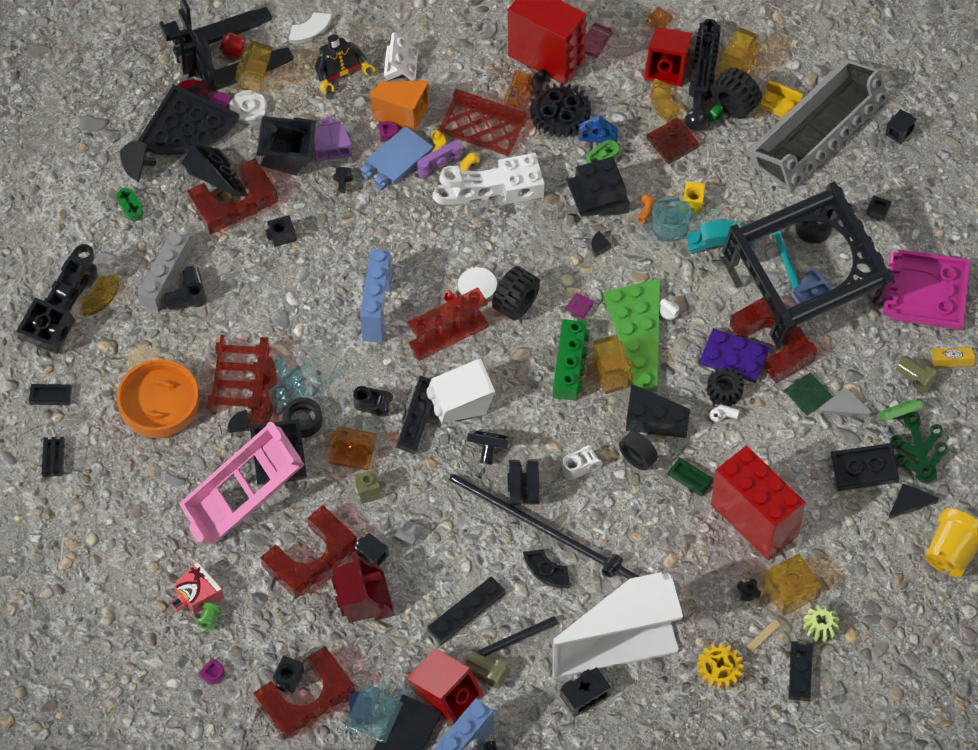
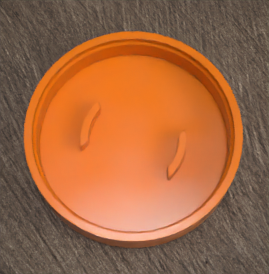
[117,359,200,438]

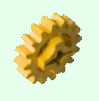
[696,643,744,690]

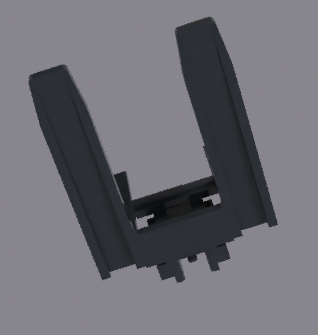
[159,0,293,93]

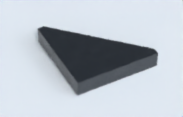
[889,484,939,519]

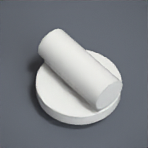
[659,298,680,320]

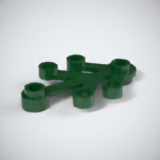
[890,412,948,484]

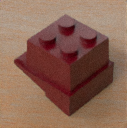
[331,553,395,623]

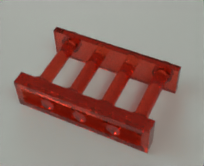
[407,288,489,361]
[207,335,270,417]

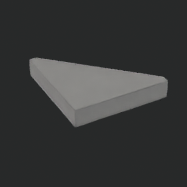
[818,387,872,417]

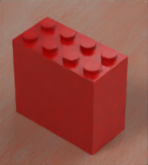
[508,0,587,85]
[711,445,806,561]

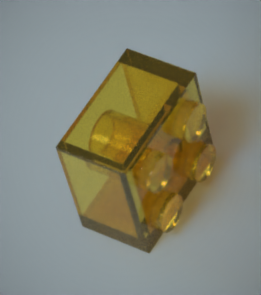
[720,27,760,76]
[235,40,273,94]
[592,334,632,394]
[761,553,822,616]

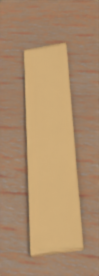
[746,619,781,652]

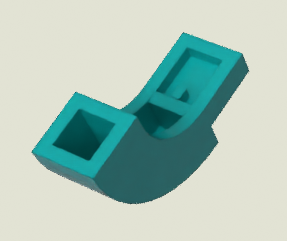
[687,220,755,254]

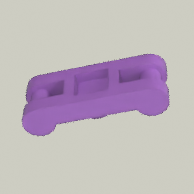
[417,141,462,178]

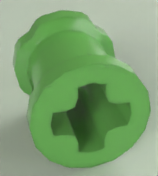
[196,603,222,630]

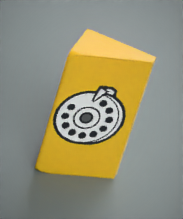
[931,347,975,367]

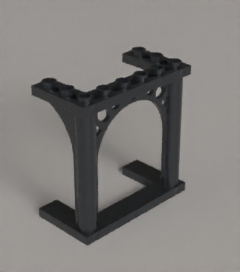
[722,181,894,351]

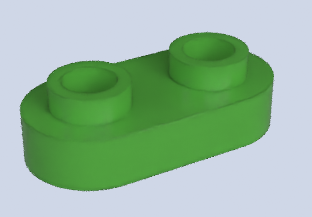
[586,140,619,164]

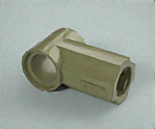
[896,355,939,393]
[465,651,511,689]

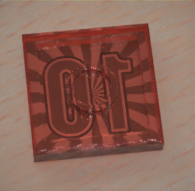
[646,117,700,164]

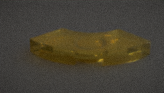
[651,79,680,124]
[81,274,119,317]

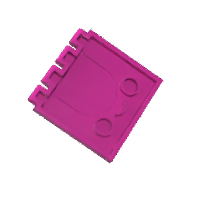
[883,250,970,330]

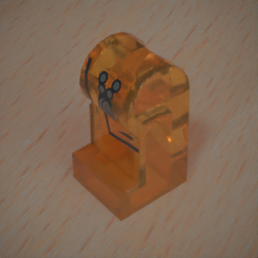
[504,70,531,109]

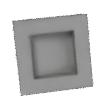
[394,519,423,547]

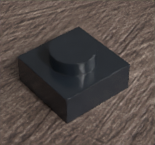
[866,195,892,221]

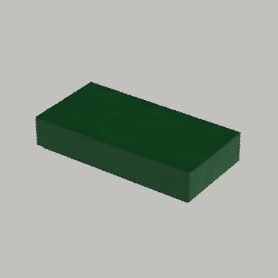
[668,457,714,497]

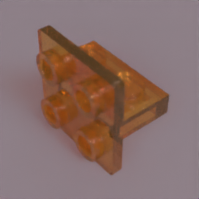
[329,426,377,470]

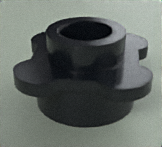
[737,579,761,601]

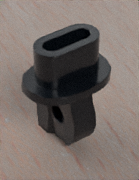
[333,167,353,193]

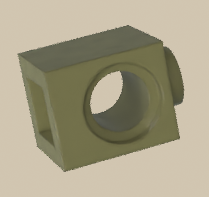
[355,470,381,504]

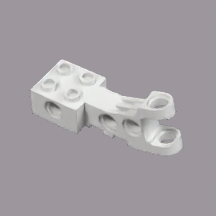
[433,153,544,205]

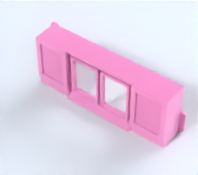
[179,422,304,545]

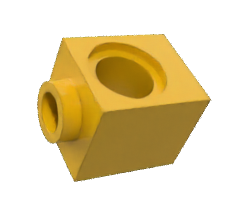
[682,181,705,214]

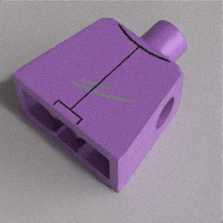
[315,116,352,162]

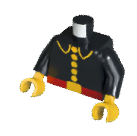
[315,35,375,94]

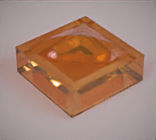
[647,6,673,28]

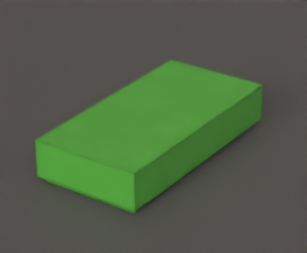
[877,399,923,421]

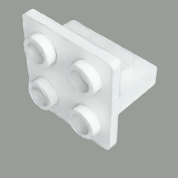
[384,32,418,81]

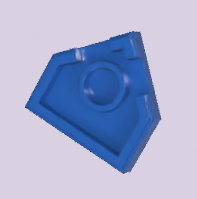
[579,115,618,143]

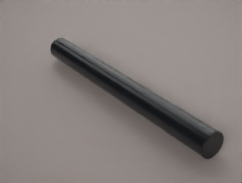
[477,616,558,657]

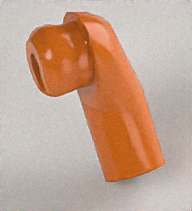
[637,194,654,224]

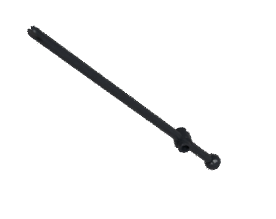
[449,474,641,579]

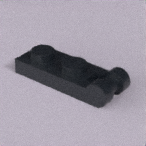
[788,641,813,701]

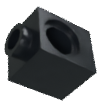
[885,109,916,144]
[265,215,297,247]
[355,532,389,566]
[272,655,304,693]

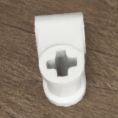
[562,445,603,480]

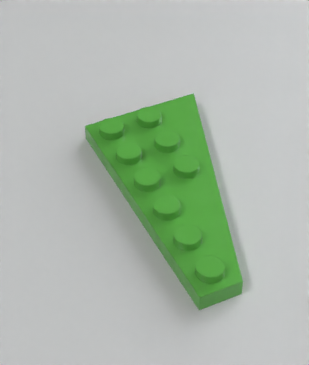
[603,278,660,392]

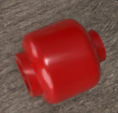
[219,33,248,60]

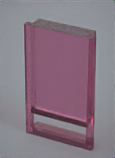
[585,22,613,58]

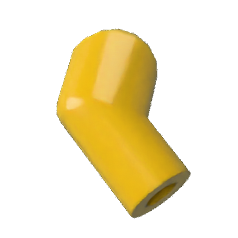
[431,130,447,153]
[460,152,480,171]

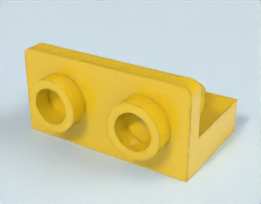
[758,80,803,118]

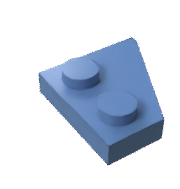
[792,267,833,304]

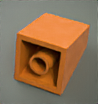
[370,80,430,133]

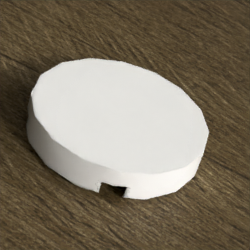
[229,90,267,124]
[458,267,497,304]

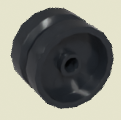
[507,459,540,505]

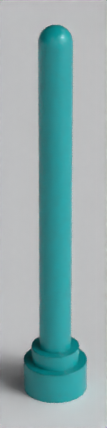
[773,230,800,290]

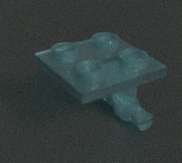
[268,355,307,416]
[345,684,403,743]

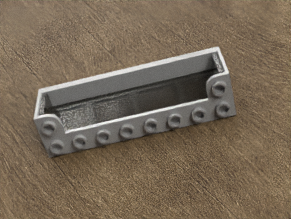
[748,59,888,192]

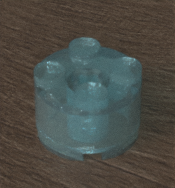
[651,196,691,242]

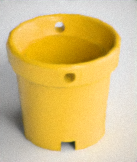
[925,508,978,577]

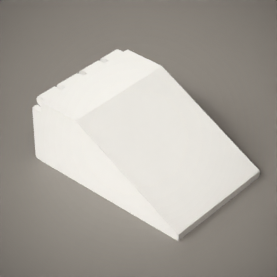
[552,572,683,679]

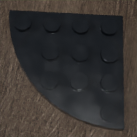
[137,84,240,155]

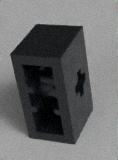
[560,667,611,717]

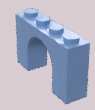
[360,249,393,343]
[433,698,494,750]

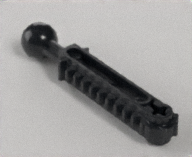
[685,19,721,131]

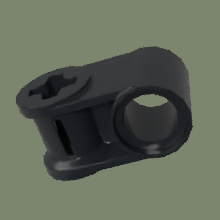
[353,386,393,417]

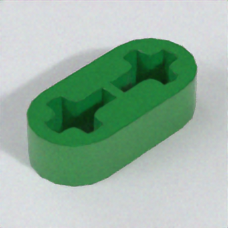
[116,188,143,222]

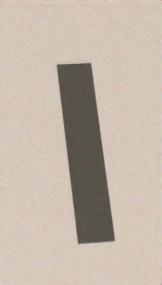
[721,256,743,288]

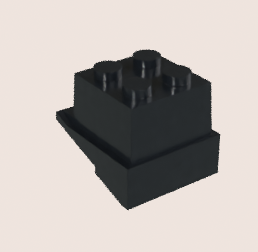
[256,116,316,176]
[566,156,630,217]
[250,419,307,485]

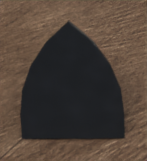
[119,141,157,182]

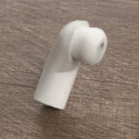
[710,405,740,422]

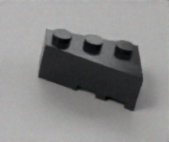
[626,384,690,438]

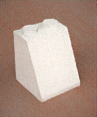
[427,359,495,423]

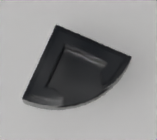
[591,231,611,257]
[228,410,249,433]

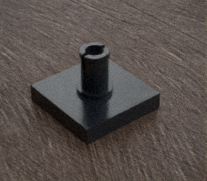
[467,430,513,465]

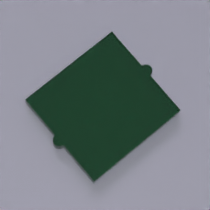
[784,372,833,416]

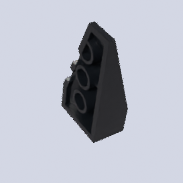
[182,145,248,197]

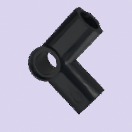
[165,266,207,310]

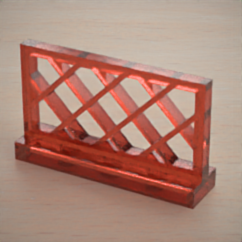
[439,89,527,156]

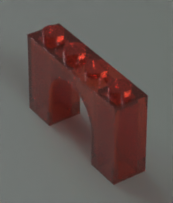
[187,158,279,235]
[729,297,817,383]
[260,505,357,599]
[253,646,355,740]

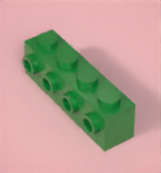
[553,319,590,401]

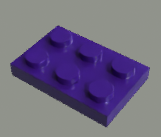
[699,328,770,383]

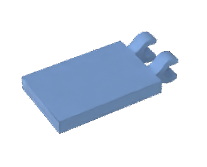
[360,126,433,191]

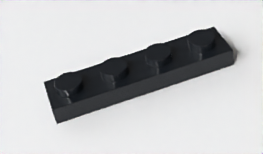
[396,375,432,454]
[427,576,505,645]

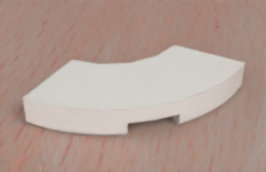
[289,12,332,44]

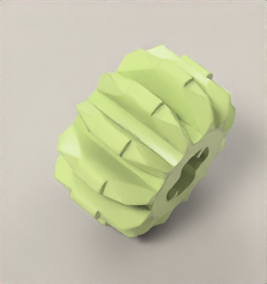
[803,605,839,643]

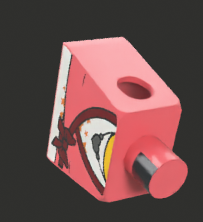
[170,561,224,614]

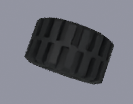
[711,67,762,119]
[492,266,540,321]

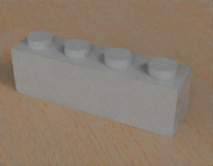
[137,231,192,311]

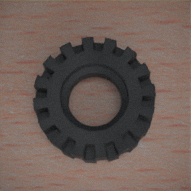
[706,367,744,406]

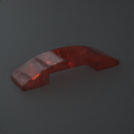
[249,357,278,427]

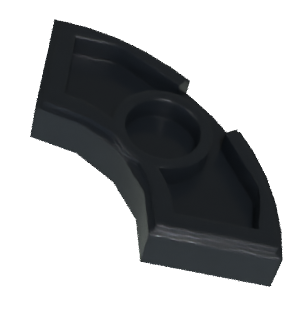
[523,549,570,588]

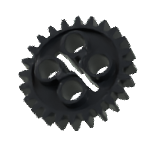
[530,83,591,138]

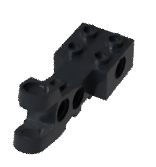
[16,244,98,354]

